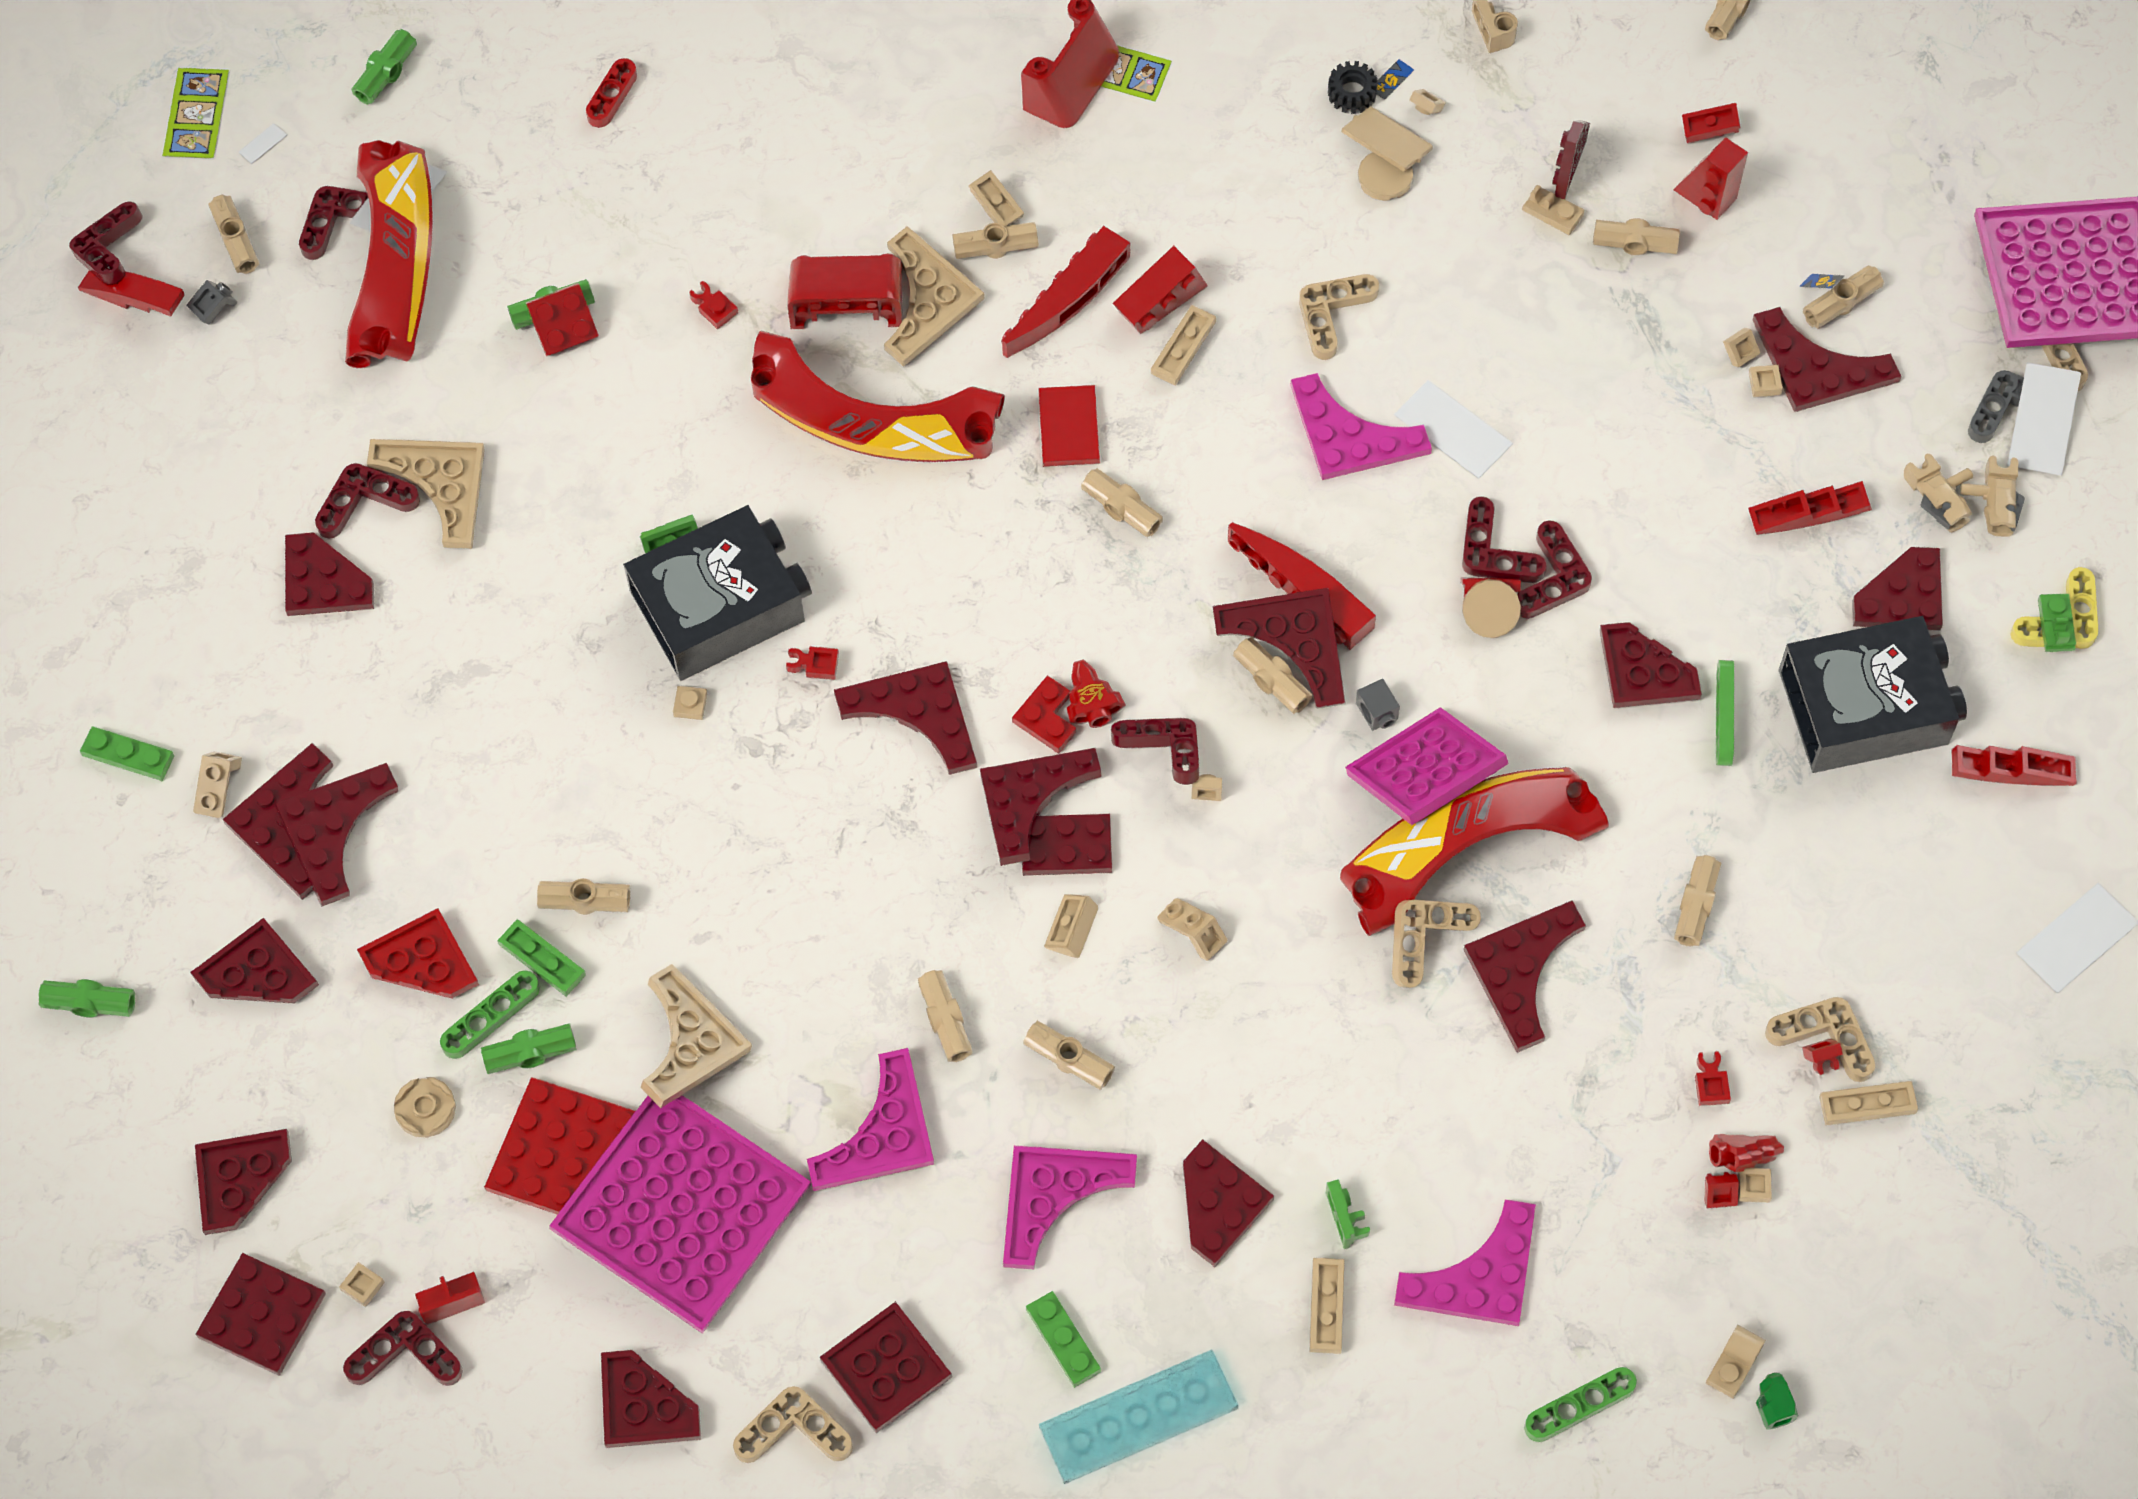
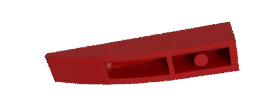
[1001,225,1130,358]
[1228,522,1376,650]

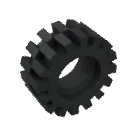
[1328,61,1378,114]

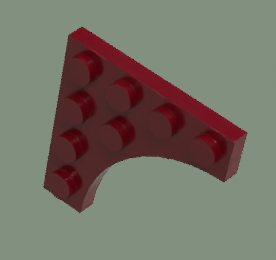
[1752,307,1902,412]
[1212,588,1346,709]
[834,661,977,775]
[223,743,333,900]
[980,748,1102,866]
[275,762,398,907]
[1463,900,1586,1053]

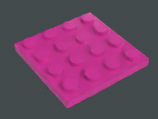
[1345,707,1509,825]

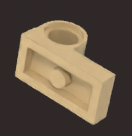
[1471,0,1518,53]
[1706,1324,1766,1399]

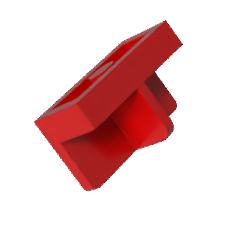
[415,1272,485,1325]

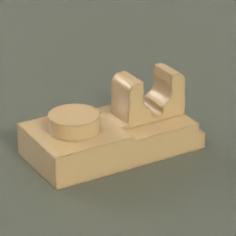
[968,170,1024,226]
[1522,185,1584,235]

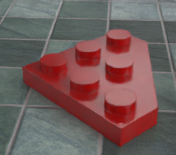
[357,908,479,999]

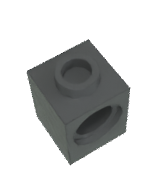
[1356,678,1400,731]

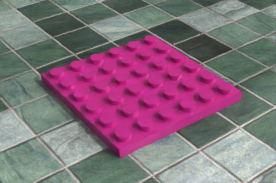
[1974,196,2138,348]
[549,1095,811,1334]

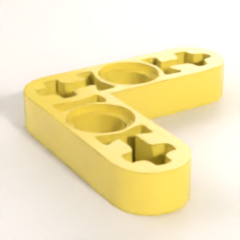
[2010,567,2098,649]

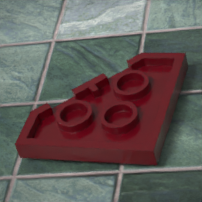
[1552,120,1591,200]
[285,532,374,616]
[1852,547,1943,631]
[1599,622,1702,708]
[190,918,319,1004]
[195,1129,292,1235]
[1183,1139,1274,1267]
[601,1350,701,1448]

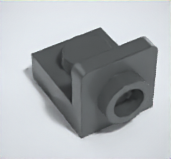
[186,280,237,325]

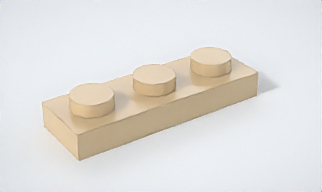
[1151,305,1216,386]
[1819,1081,1918,1125]
[1309,1258,1345,1354]

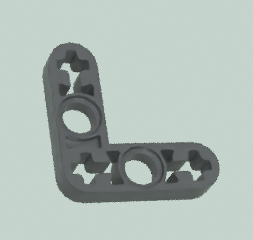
[1968,370,2024,443]

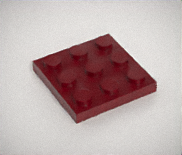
[195,1252,326,1376]
[819,1301,952,1433]

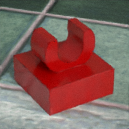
[1802,1038,1843,1075]
[1704,1172,1739,1209]

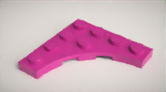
[1290,373,1432,480]
[807,1048,934,1191]
[1003,1145,1137,1270]
[1394,1199,1536,1326]

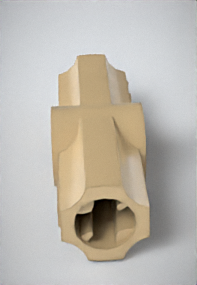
[1705,0,1751,40]
[208,194,259,274]
[1593,218,1680,255]
[952,222,1038,259]
[1803,265,1884,329]
[1081,468,1163,537]
[1233,637,1312,714]
[1674,855,1721,947]
[537,878,631,915]
[918,970,972,1062]
[1023,1020,1115,1090]

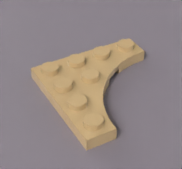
[884,226,985,367]
[367,439,485,549]
[640,964,752,1108]

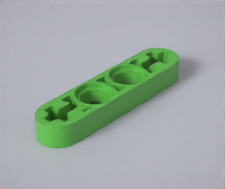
[1716,660,1734,766]
[440,970,540,1059]
[1524,1367,1637,1442]

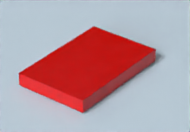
[1038,385,1100,467]

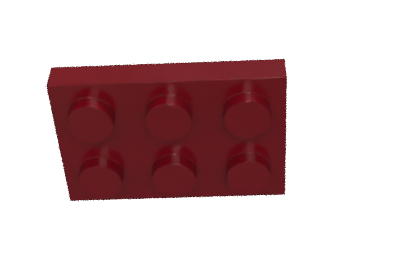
[1022,814,1112,876]

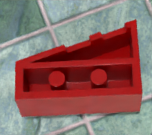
[1673,137,1748,220]
[1112,245,1208,334]

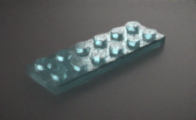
[1039,1349,1239,1484]

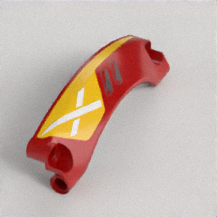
[345,140,433,368]
[751,331,1005,462]
[1340,767,1609,936]

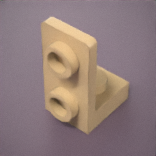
[193,751,242,818]
[1157,898,1228,961]

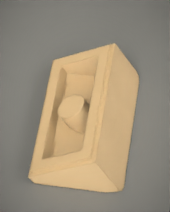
[1044,894,1098,958]

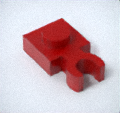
[689,281,738,329]
[786,646,839,680]
[1695,1051,1731,1106]

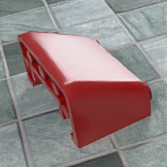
[1021,0,1119,128]
[787,253,902,329]

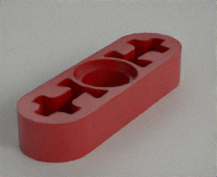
[586,58,637,128]

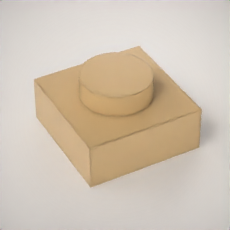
[1409,89,1446,115]
[1723,328,1761,367]
[1749,365,1783,397]
[673,686,707,720]
[1192,774,1222,801]
[1738,1168,1772,1203]
[339,1262,385,1307]

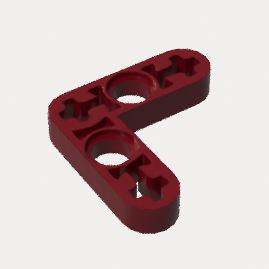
[299,186,368,260]
[69,201,143,284]
[315,463,420,539]
[1462,496,1547,583]
[1517,520,1592,619]
[1111,718,1199,785]
[343,1311,463,1386]

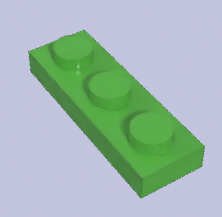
[80,726,175,781]
[497,919,586,997]
[1026,1291,1101,1388]

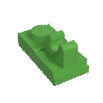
[640,514,698,553]
[2038,594,2076,652]
[1325,1179,1370,1249]

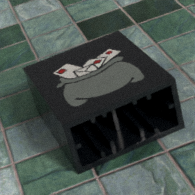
[623,505,812,681]
[1778,616,1967,773]

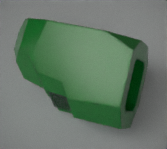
[1756,1372,1798,1430]

